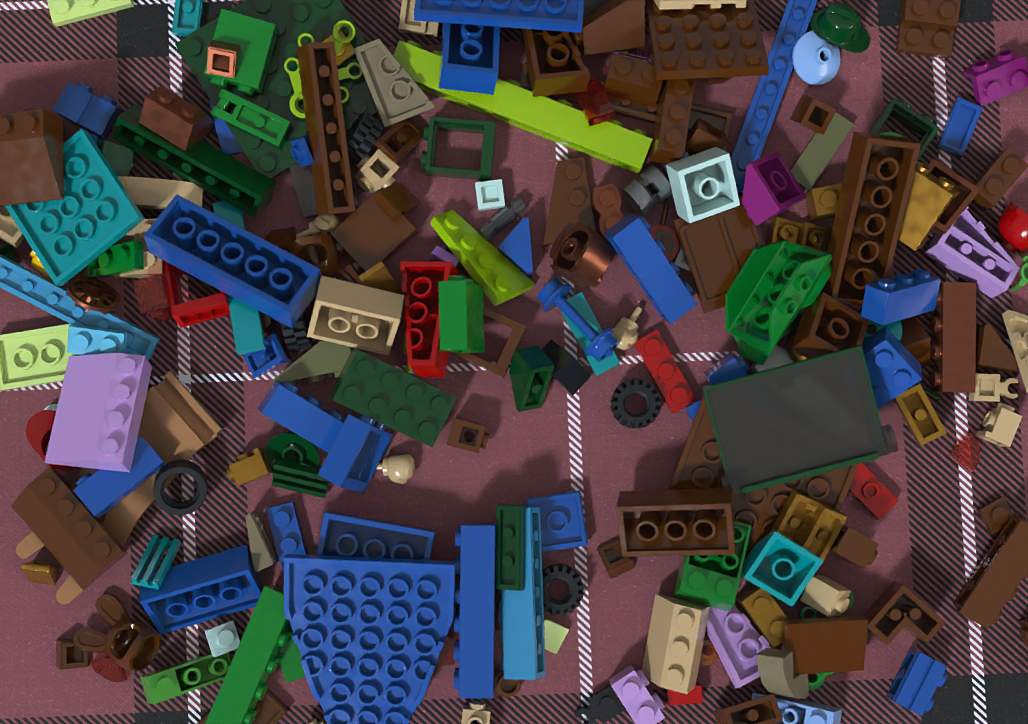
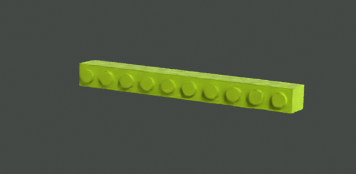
[393,40,653,174]

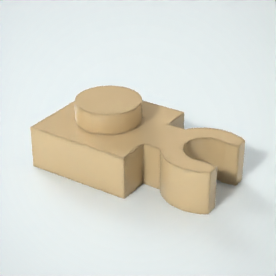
[969,374,1018,402]

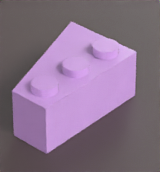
[924,207,1020,298]

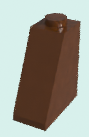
[571,0,645,55]

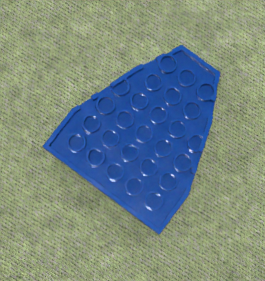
[284,554,456,724]

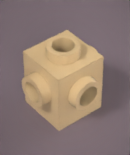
[354,149,399,194]

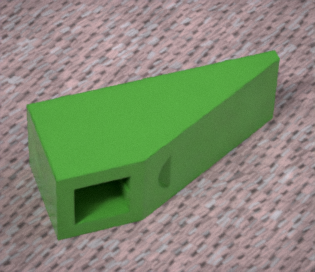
[140,652,231,704]

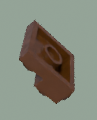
[895,0,961,59]

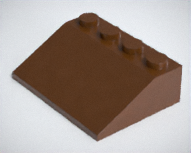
[0,109,64,206]

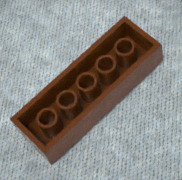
[820,131,921,306]

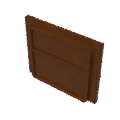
[673,196,765,313]

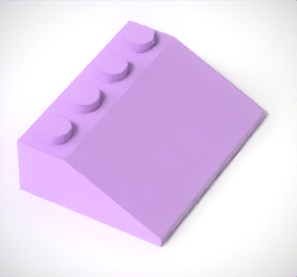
[45,353,152,472]

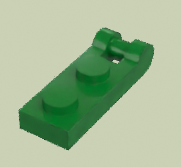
[210,89,292,148]
[85,241,144,279]

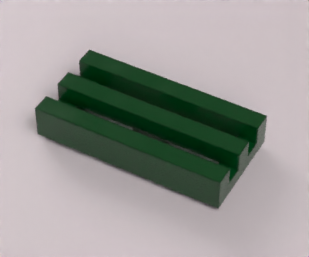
[272,459,329,498]

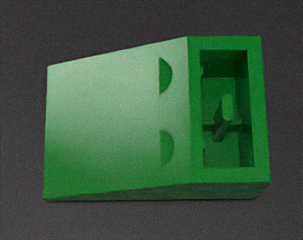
[673,521,752,611]

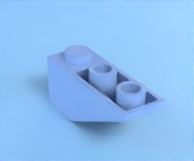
[752,692,842,724]

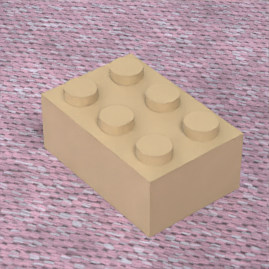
[307,275,404,355]

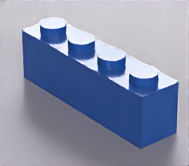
[604,214,697,324]

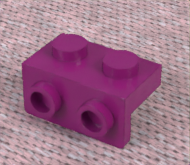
[963,50,1028,106]

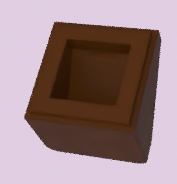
[597,538,635,579]
[56,639,89,670]

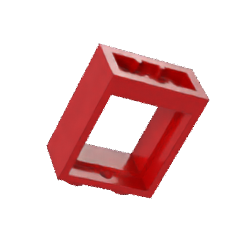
[163,260,230,328]

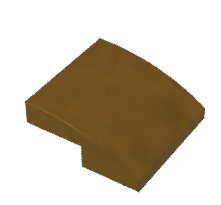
[769,490,847,565]

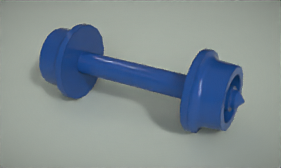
[537,278,619,362]

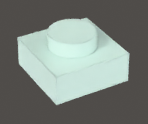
[475,179,505,211]
[205,621,240,657]

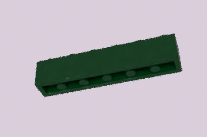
[113,104,277,217]

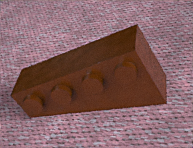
[521,28,590,97]

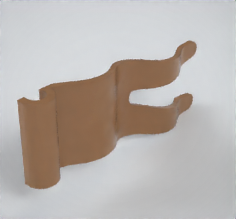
[16,371,223,605]

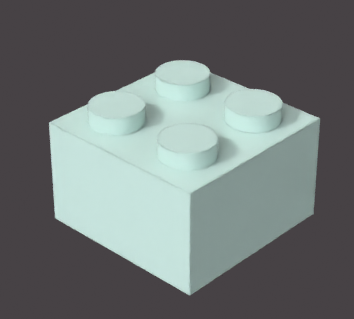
[666,147,740,223]

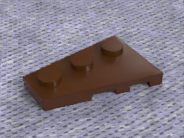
[543,157,596,246]

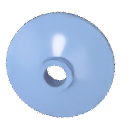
[792,31,840,85]

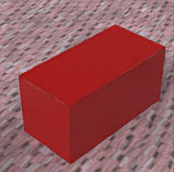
[665,682,703,706]

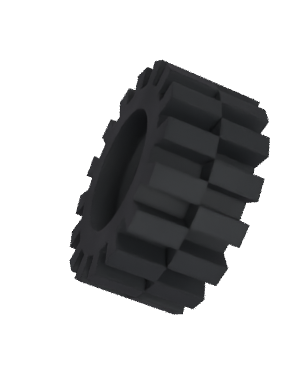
[346,111,384,164]
[280,309,313,352]
[610,379,661,429]
[542,564,584,616]

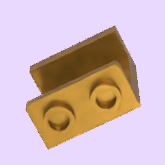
[898,162,959,251]

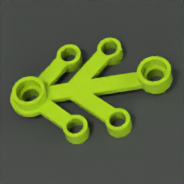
[284,20,363,118]

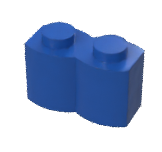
[53,82,121,140]

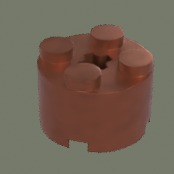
[550,223,615,287]

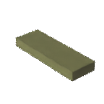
[790,112,854,192]

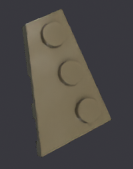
[354,39,436,127]

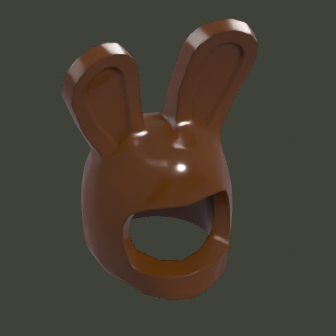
[287,231,358,316]
[73,593,161,672]

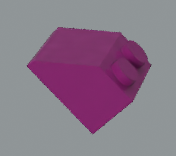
[742,151,807,226]

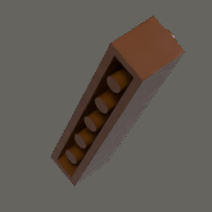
[297,42,355,215]

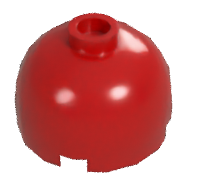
[998,202,1028,253]

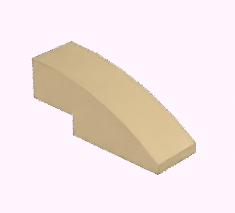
[117,176,203,211]

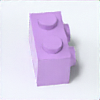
[609,664,665,724]

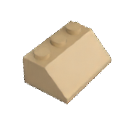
[642,593,710,694]

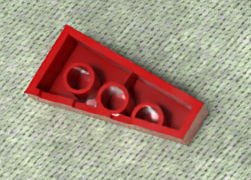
[400,261,461,378]

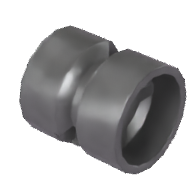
[622,165,672,217]

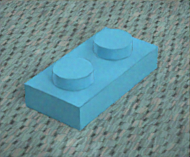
[67,324,127,355]

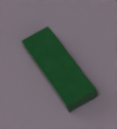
[495,504,525,591]

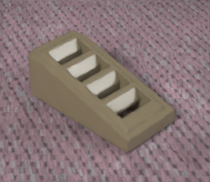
[245,512,279,573]

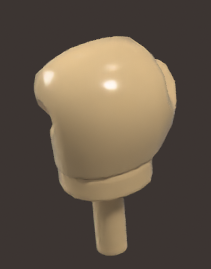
[296,214,341,239]
[613,306,642,350]
[376,454,415,484]

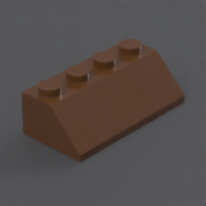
[11,467,128,590]
[616,488,735,557]

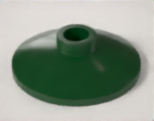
[266,432,320,475]

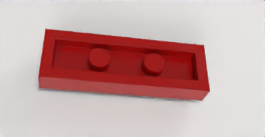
[634,329,697,414]

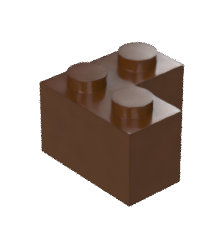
[864,581,946,645]

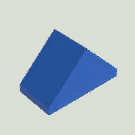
[498,218,533,276]
[243,334,293,378]

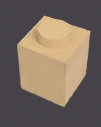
[800,575,851,616]

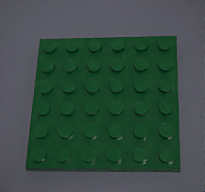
[175,0,379,179]

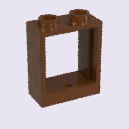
[449,307,526,377]

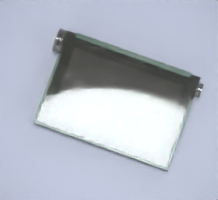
[702,345,898,495]

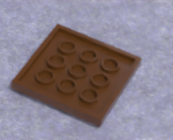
[645,0,769,80]

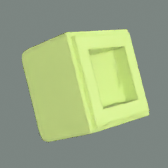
[544,616,569,654]

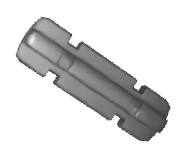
[479,197,526,240]

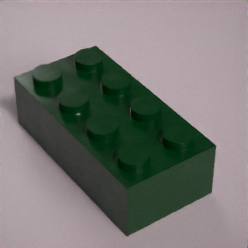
[329,348,457,448]

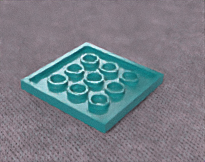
[5,129,145,286]

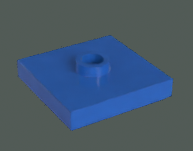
[526,490,588,552]

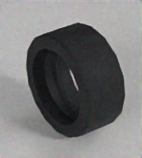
[153,459,208,516]

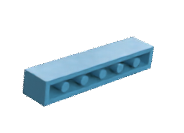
[499,507,546,680]

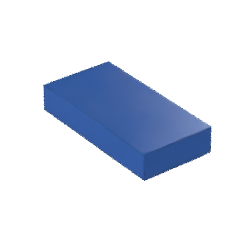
[935,97,983,158]

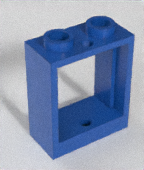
[318,414,393,494]

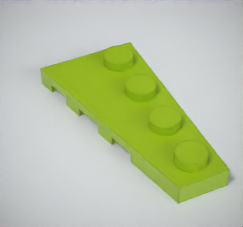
[430,210,535,306]

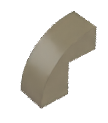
[756,648,809,699]

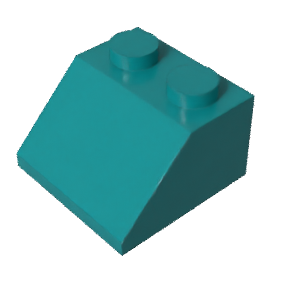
[742,530,823,607]

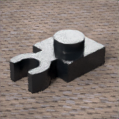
[574,684,626,724]

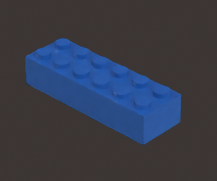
[144,194,321,328]
[454,522,495,698]

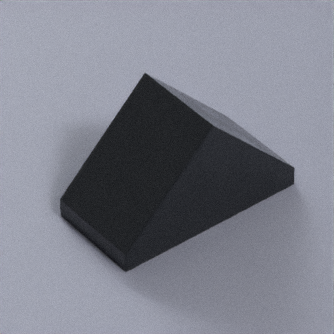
[542,339,591,396]

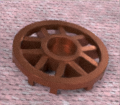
[66,277,120,315]

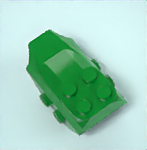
[725,240,832,366]

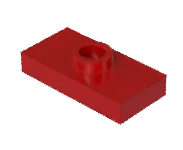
[849,463,898,520]

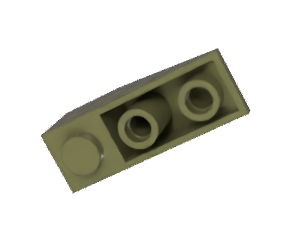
[272,340,353,386]

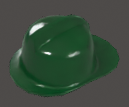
[810,2,870,53]

